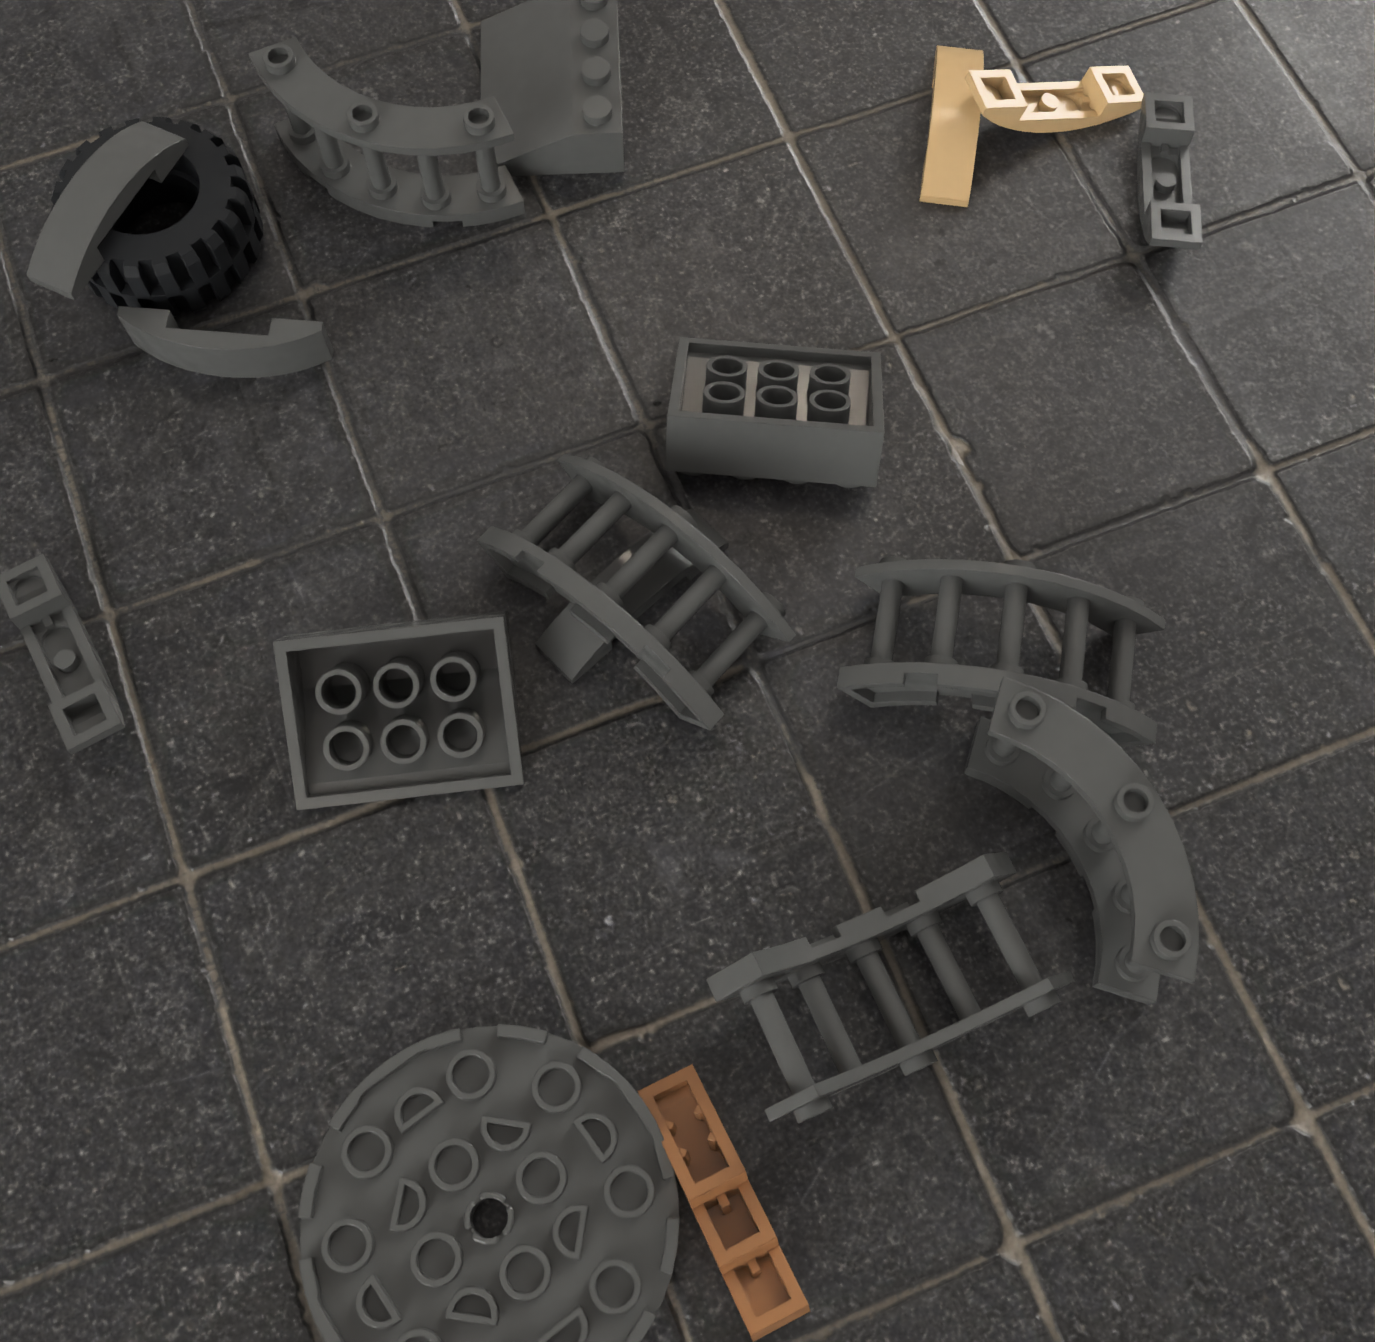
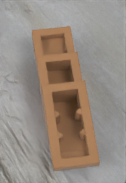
[638,1064,810,1342]

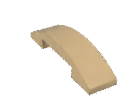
[919,45,984,207]
[965,65,1144,133]

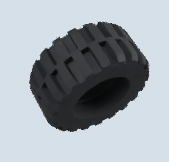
[50,117,263,317]

